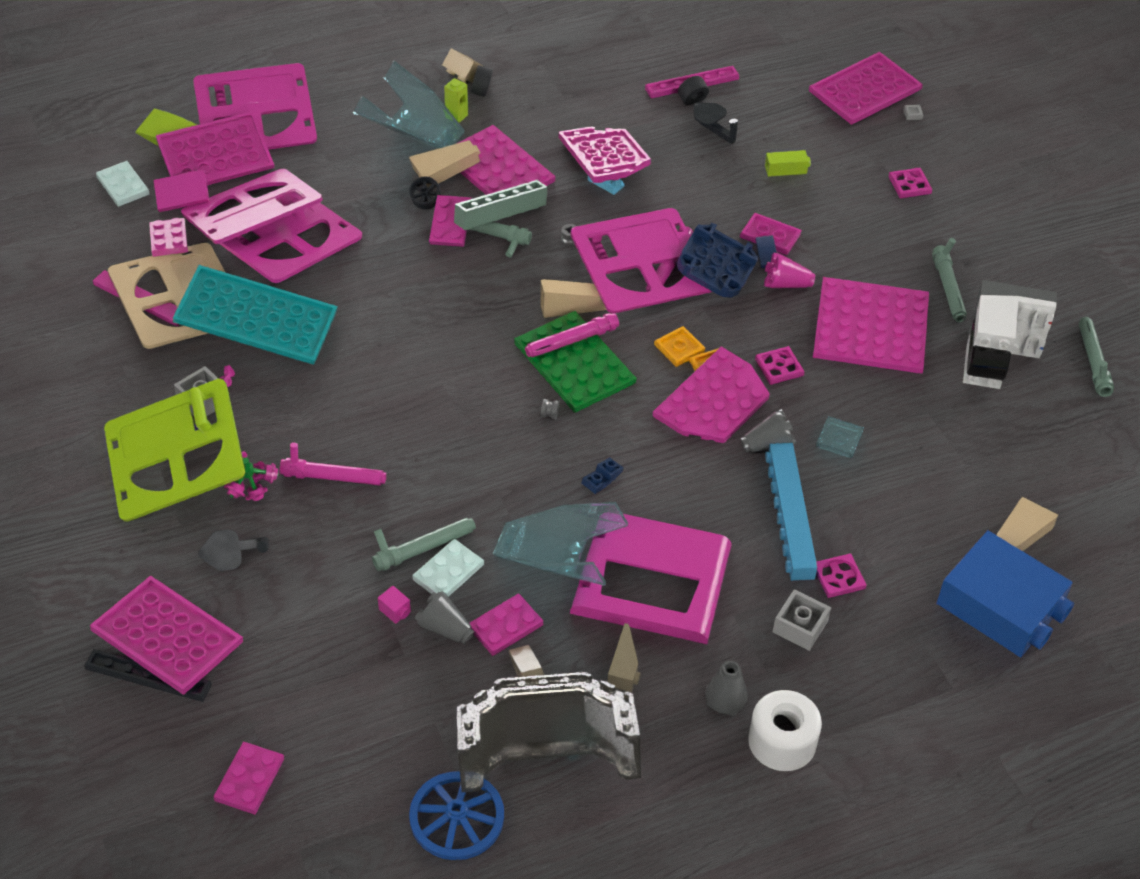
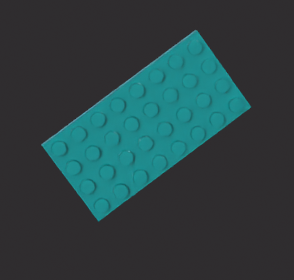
[173,265,338,365]

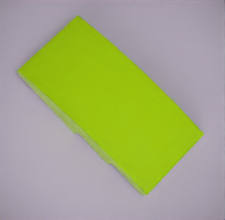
[136,108,197,146]

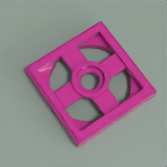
[888,168,932,199]
[755,346,804,385]
[816,553,866,598]

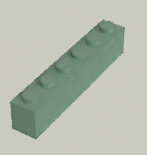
[454,180,548,230]

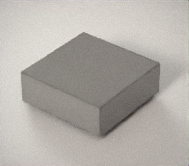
[903,105,923,120]

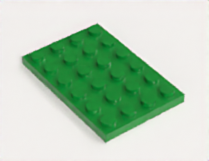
[514,311,637,413]

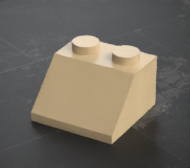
[442,48,483,83]

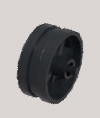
[409,176,441,210]

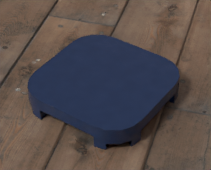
[677,222,758,298]

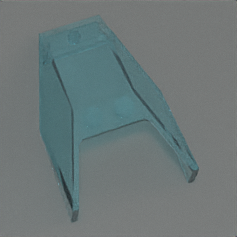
[353,61,465,148]
[493,502,628,586]

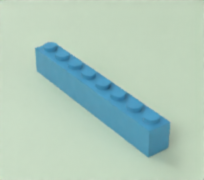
[765,443,817,581]

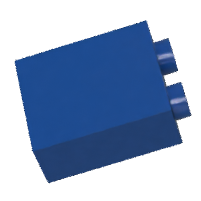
[936,530,1074,657]

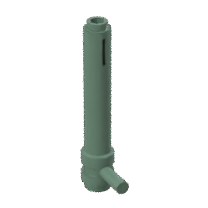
[469,221,532,257]
[932,238,967,322]
[1079,317,1114,397]
[372,518,476,571]

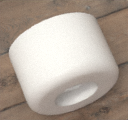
[748,690,822,771]

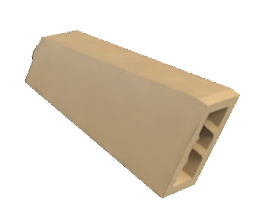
[409,140,480,187]
[541,279,607,318]
[997,497,1058,551]

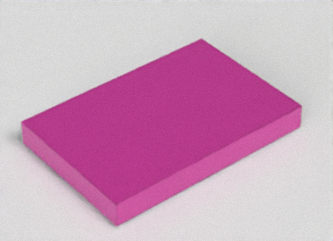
[154,169,210,212]
[740,213,802,255]

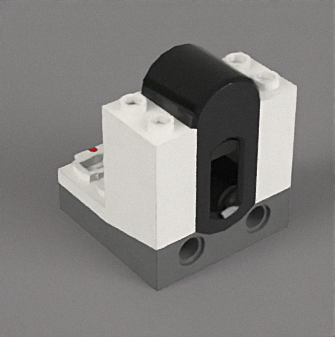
[963,280,1057,389]

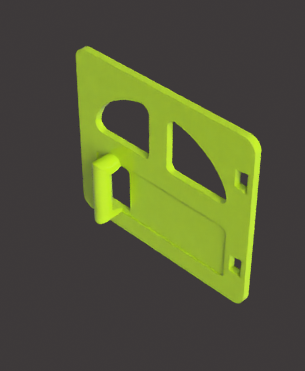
[104,379,245,522]

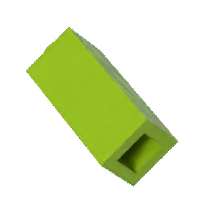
[444,78,468,123]
[765,150,811,177]

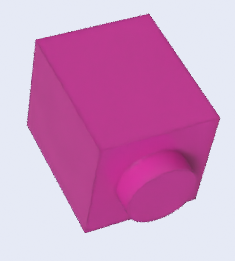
[378,586,411,624]

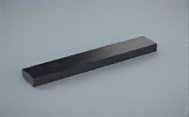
[84,649,212,702]

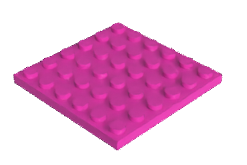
[813,277,929,374]

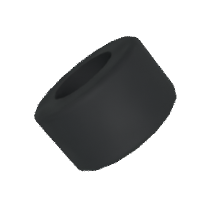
[470,65,493,97]
[678,76,709,105]

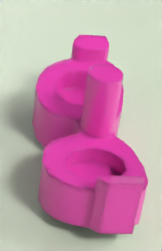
[219,365,235,387]

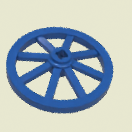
[409,771,504,860]

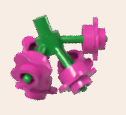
[224,451,279,501]

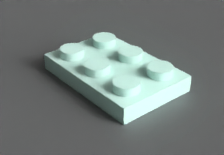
[96,161,150,207]
[412,539,484,597]

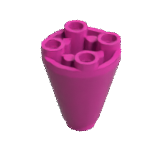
[764,252,815,288]

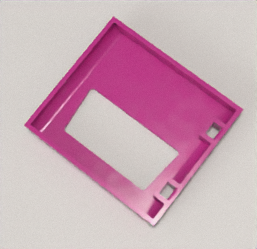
[570,511,732,644]

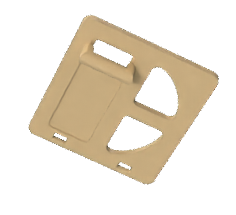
[108,243,226,349]

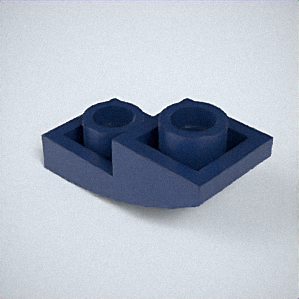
[756,235,777,268]
[581,457,624,494]

